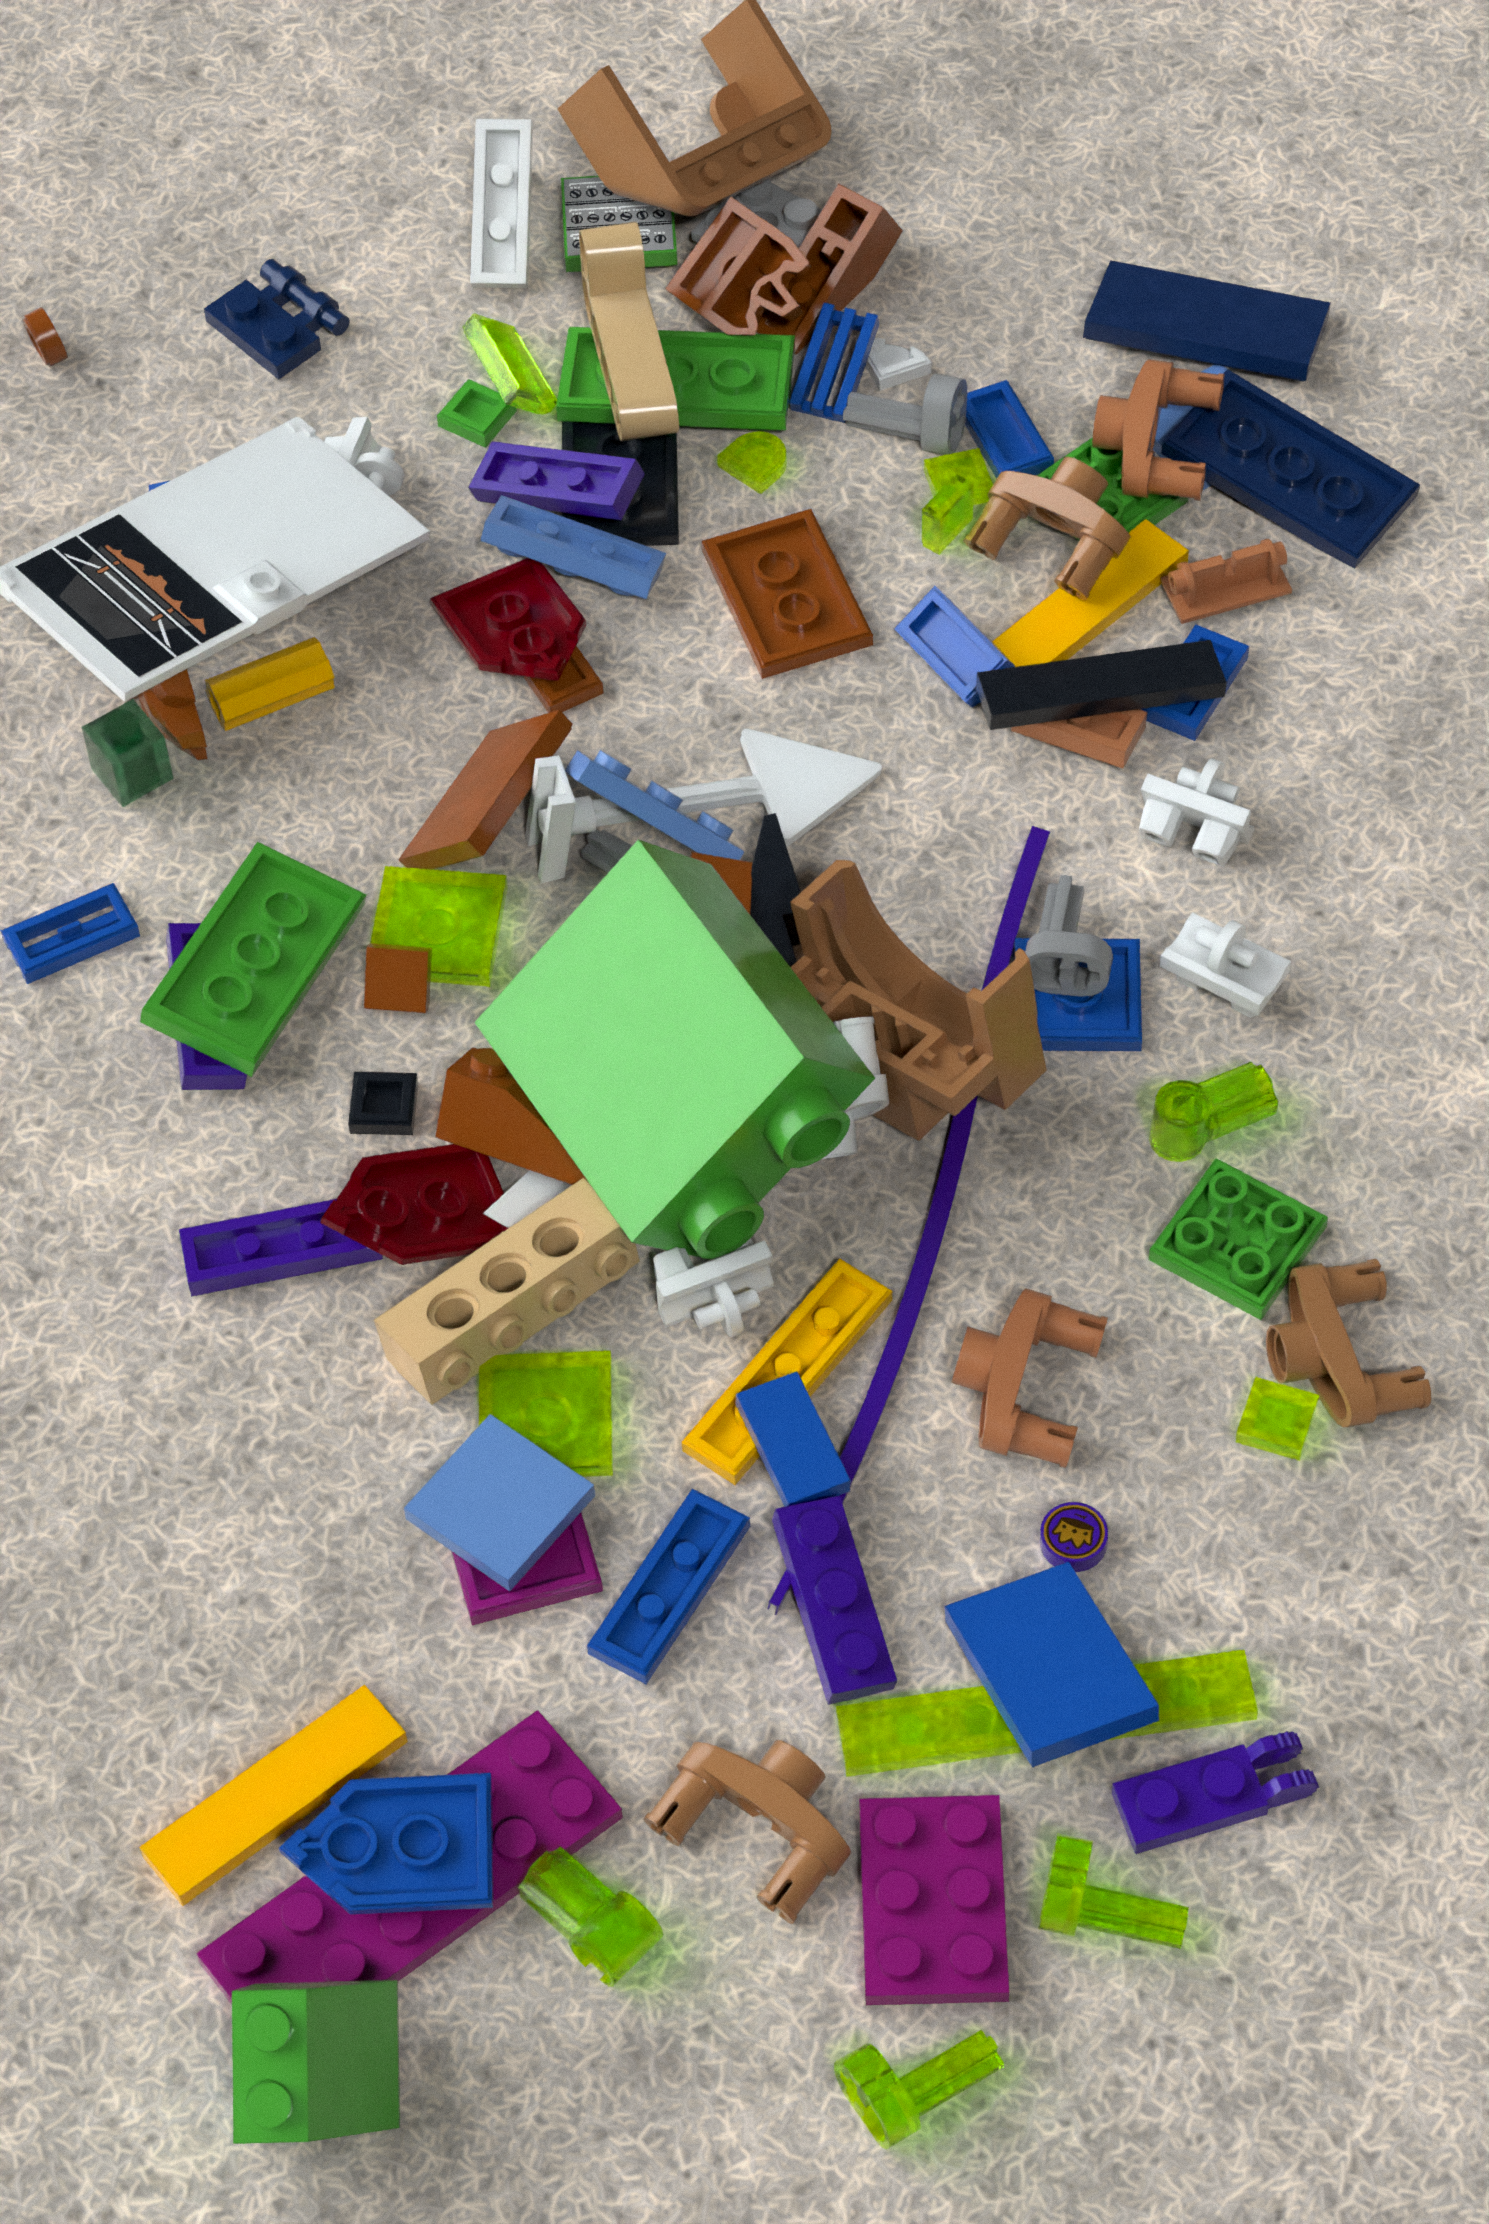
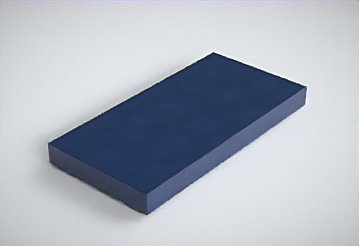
[1083,260,1331,382]
[1161,369,1420,569]

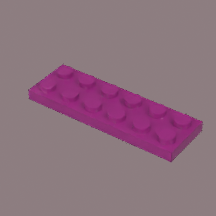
[196,1710,623,2005]

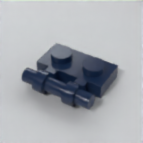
[204,259,350,380]

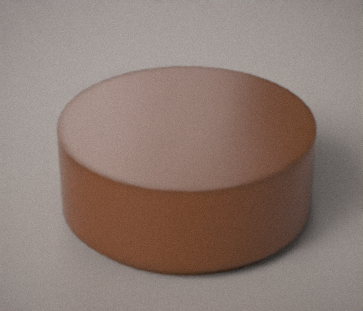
[22,307,68,367]

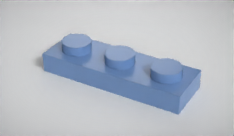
[480,495,666,599]
[565,750,744,860]

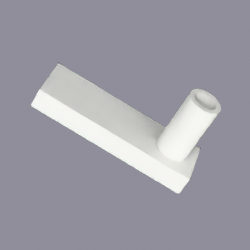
[470,119,533,288]

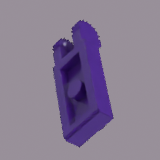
[1111,1731,1319,1854]

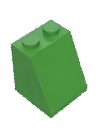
[232,1980,400,2144]

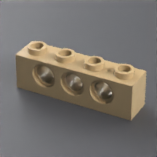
[374,1178,640,1405]

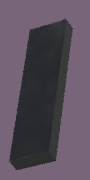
[976,640,1227,730]

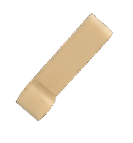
[579,221,679,442]

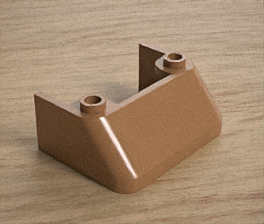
[557,0,832,216]

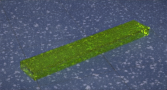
[836,1649,1258,1777]

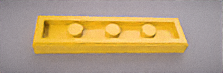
[992,519,1189,667]
[681,1258,892,1485]
[139,1684,408,1906]

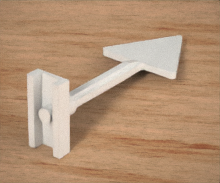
[525,729,882,884]

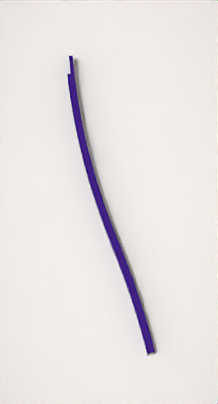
[767,826,1050,1615]

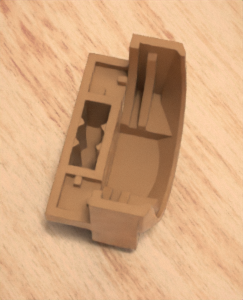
[790,860,1047,1141]

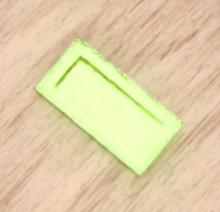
[462,313,557,415]

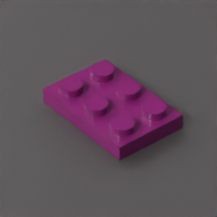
[859,1795,1009,2005]

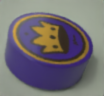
[1040,1502,1108,1572]

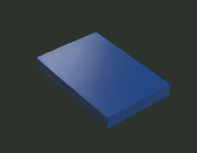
[945,1562,1159,1767]

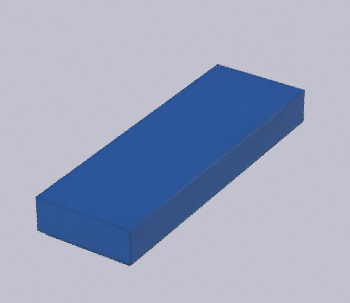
[587,1489,751,1685]

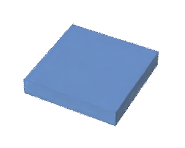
[404,1414,595,1591]

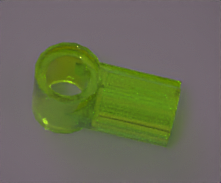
[1149,1062,1278,1162]
[518,1846,664,1987]

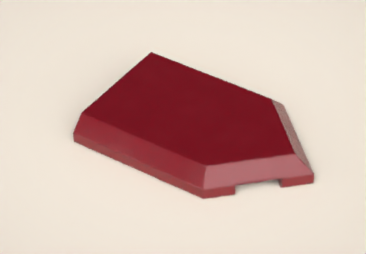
[430,558,586,681]
[320,1144,508,1265]

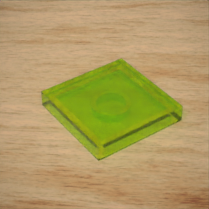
[370,866,508,987]
[479,1350,613,1477]

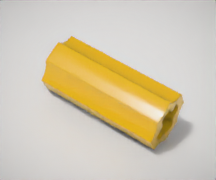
[205,637,335,731]

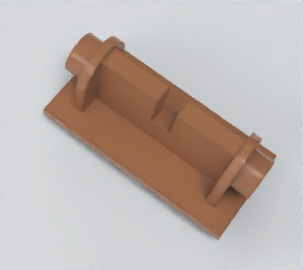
[1160,539,1292,624]

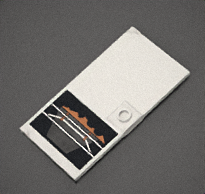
[0,417,430,702]

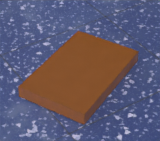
[702,509,873,679]
[398,709,573,873]

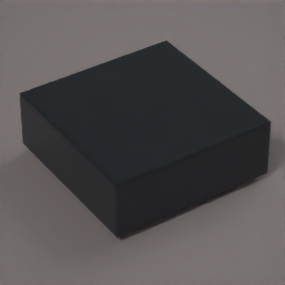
[348,1071,419,1135]

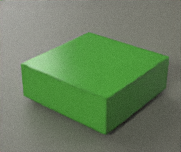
[437,379,517,448]

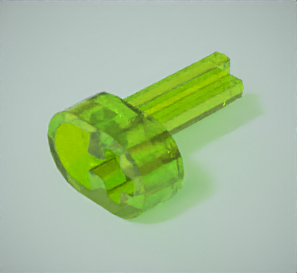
[1038,1833,1189,1949]
[834,2030,1004,2149]

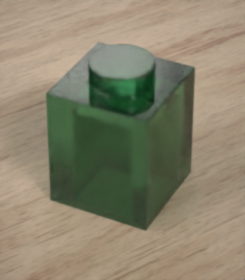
[81,699,174,807]

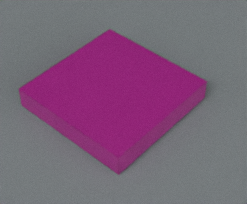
[451,1513,603,1626]

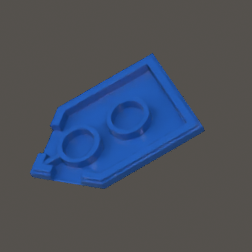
[279,1773,494,1915]

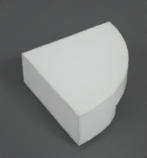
[856,338,932,391]

